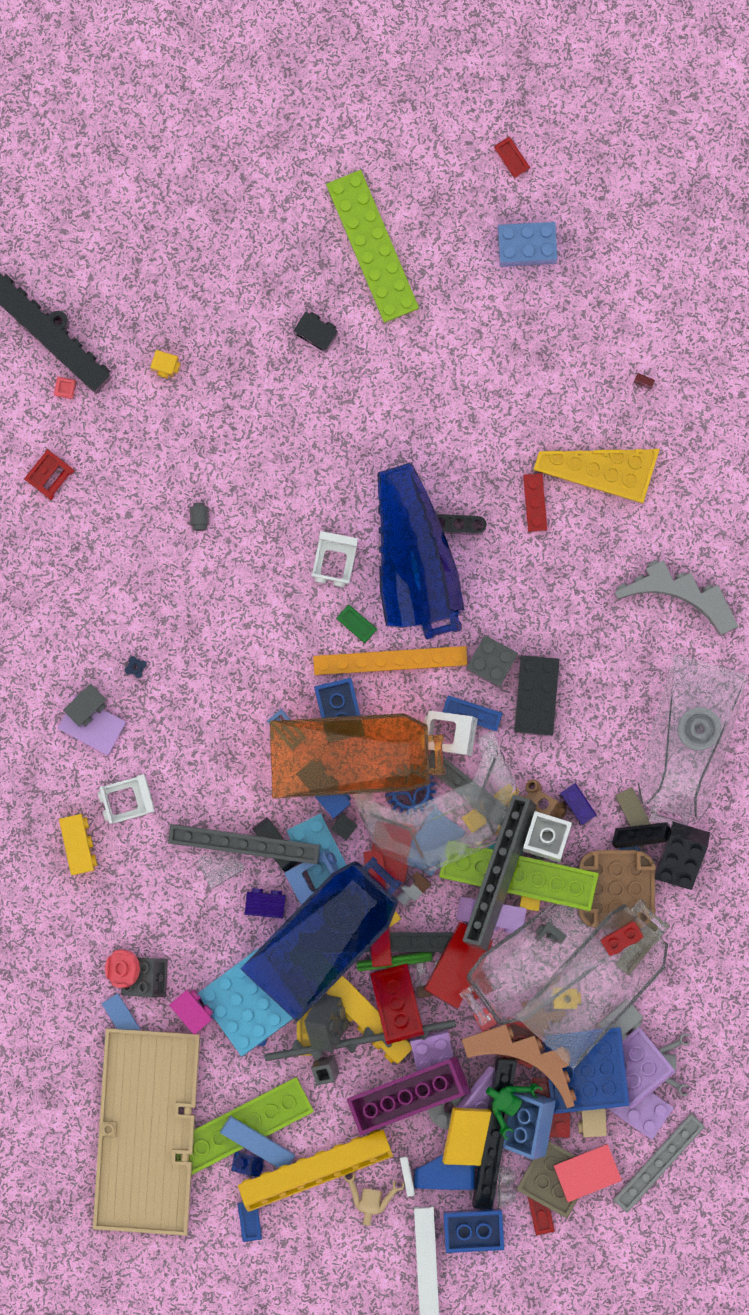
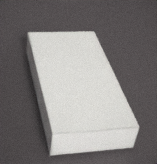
[400,1156,415,1197]

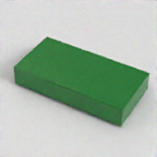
[336,604,378,644]

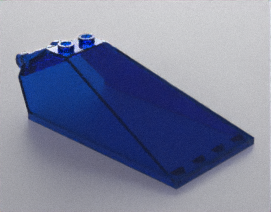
[240,856,401,1022]

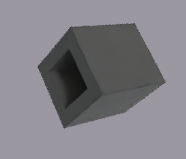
[311,1055,339,1086]

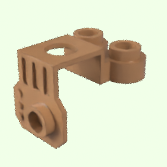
[520,780,567,819]

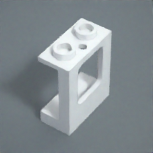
[311,531,358,587]
[421,711,478,756]
[97,774,156,824]

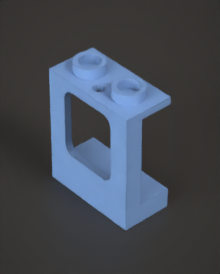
[284,850,346,907]

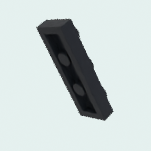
[612,822,670,848]

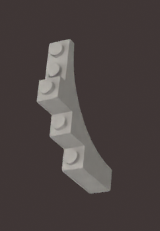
[614,559,739,636]

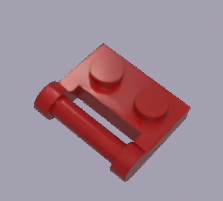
[24,449,75,500]

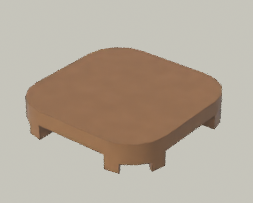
[577,850,656,928]

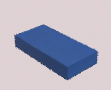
[237,1202,262,1242]

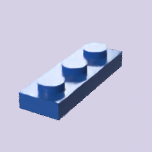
[443,695,503,732]

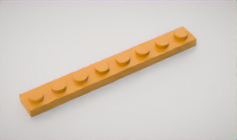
[313,646,467,675]

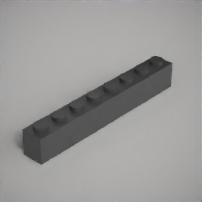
[462,795,537,951]

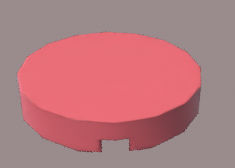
[105,949,140,988]

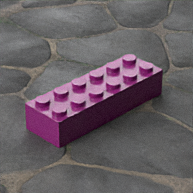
[347,1056,471,1136]

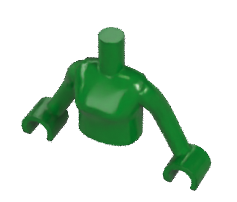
[486,1083,543,1140]

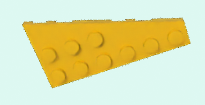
[533,449,660,504]

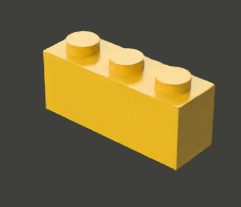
[59,814,98,876]

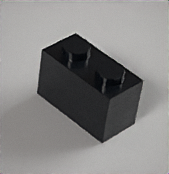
[293,312,338,353]

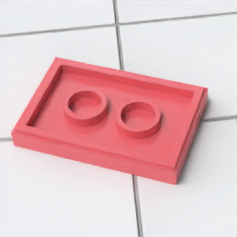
[553,1144,622,1202]

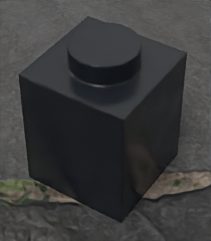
[331,814,358,841]

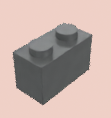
[63,683,108,728]

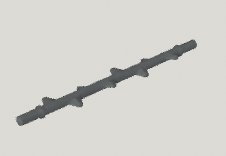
[265,1020,456,1061]

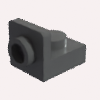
[535,922,567,944]

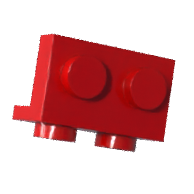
[601,921,644,956]

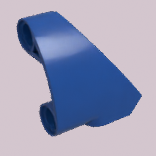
[414,1153,477,1190]

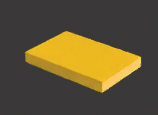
[442,1107,491,1166]

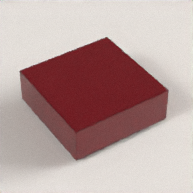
[633,373,655,390]

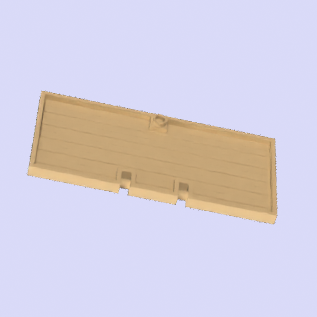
[93,1028,201,1236]

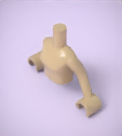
[343,1173,405,1226]

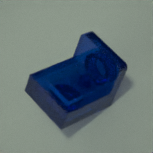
[231,1152,264,1176]

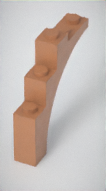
[461,1024,577,1108]

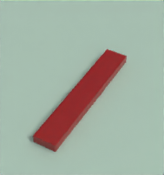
[364,850,393,968]

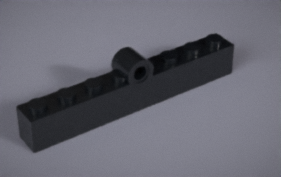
[0,273,111,394]

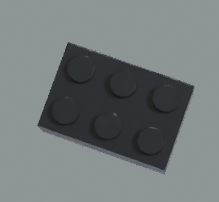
[655,822,710,890]

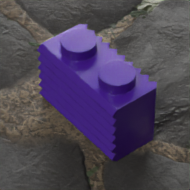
[559,783,597,825]
[245,888,286,919]

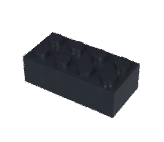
[514,655,560,736]

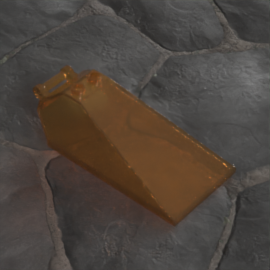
[270,713,445,799]

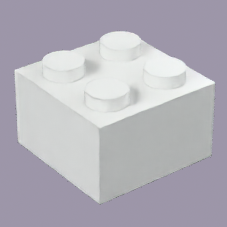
[523,811,572,863]

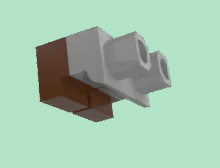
[397,871,431,906]

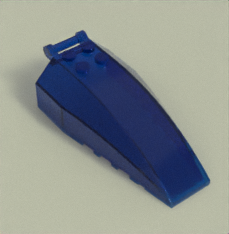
[378,463,465,640]

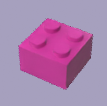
[169,989,214,1035]

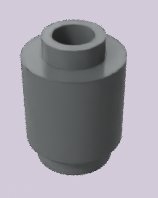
[190,503,209,531]

